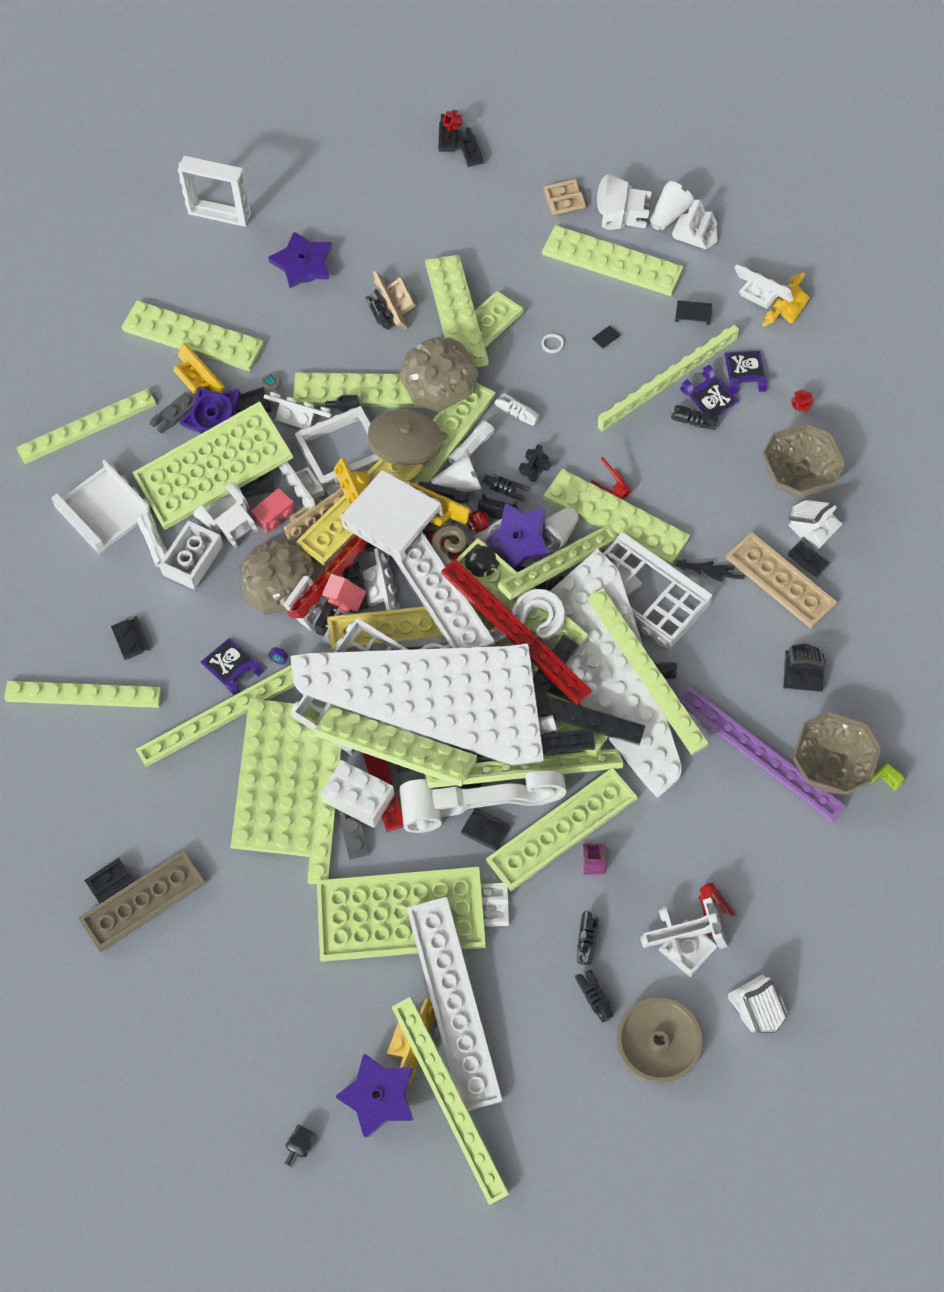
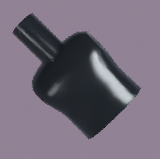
[325,395,359,412]
[284,1124,317,1168]

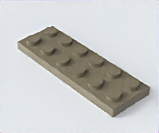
[78,850,205,953]

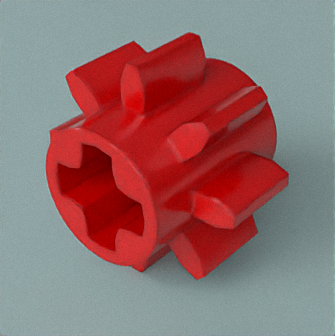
[442,110,463,131]
[791,389,814,413]
[467,510,491,533]

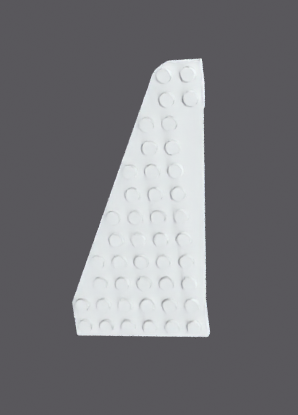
[549,549,682,799]
[291,644,544,766]

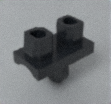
[519,445,551,482]

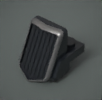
[783,643,825,692]

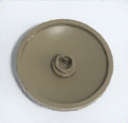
[368,409,441,465]
[617,997,703,1084]

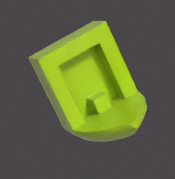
[871,763,905,791]

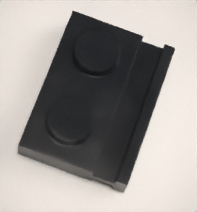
[237,387,272,413]
[240,470,275,497]
[111,616,151,660]
[461,808,510,851]
[84,858,134,904]

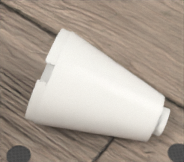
[650,181,694,230]
[431,455,481,492]
[543,507,579,553]

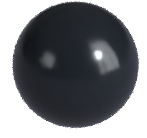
[465,544,504,577]

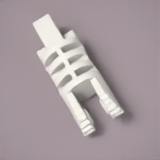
[494,393,539,426]

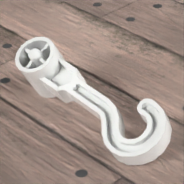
[421,589,565,649]
[399,771,567,833]

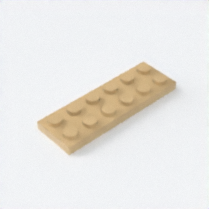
[726,532,837,629]

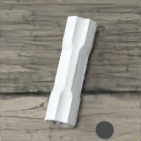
[448,421,494,465]
[137,513,167,567]

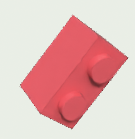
[251,488,295,533]
[322,574,366,613]

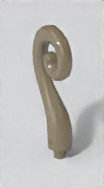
[431,525,467,567]

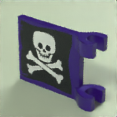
[724,350,767,394]
[680,365,739,417]
[201,638,264,696]

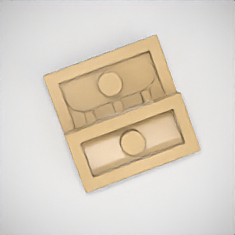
[543,179,586,216]

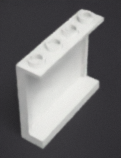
[51,460,152,554]
[340,470,443,562]

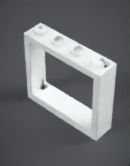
[177,156,251,227]
[295,406,381,492]

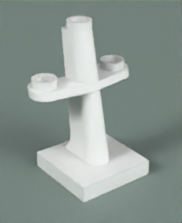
[640,898,728,962]

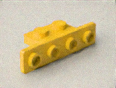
[762,272,810,327]
[173,343,225,394]
[334,458,371,505]
[406,480,470,526]
[387,998,435,1085]

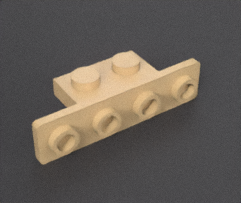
[373,270,416,330]
[284,488,344,541]

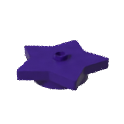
[268,232,332,288]
[180,387,241,434]
[485,503,550,571]
[336,1054,414,1138]

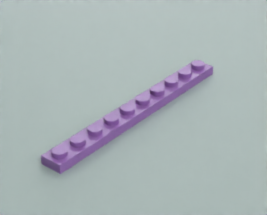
[678,686,845,822]

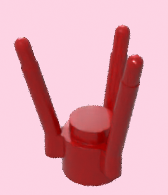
[591,457,632,500]
[698,883,736,937]

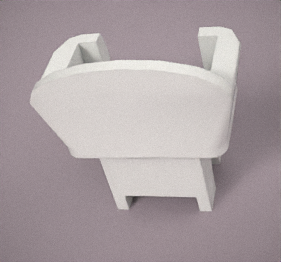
[597,174,652,230]
[194,482,259,549]

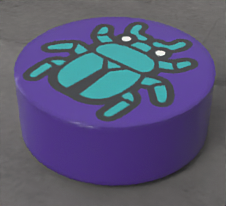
[268,647,288,665]

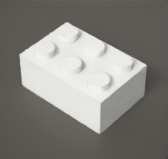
[159,521,223,590]
[321,760,394,828]

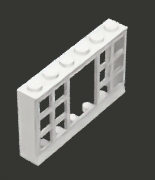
[603,532,712,651]
[291,618,408,755]

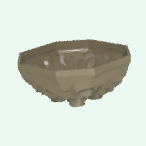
[399,337,479,412]
[762,423,846,497]
[239,540,317,615]
[793,711,882,795]

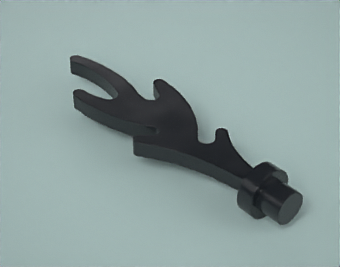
[675,559,745,581]

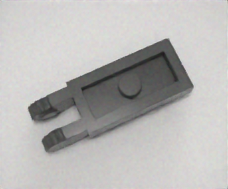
[149,392,196,434]
[339,810,369,860]

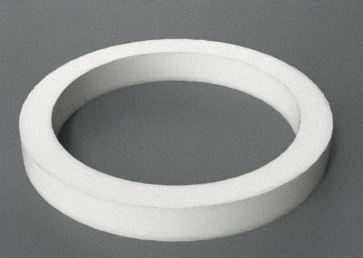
[542,334,564,353]

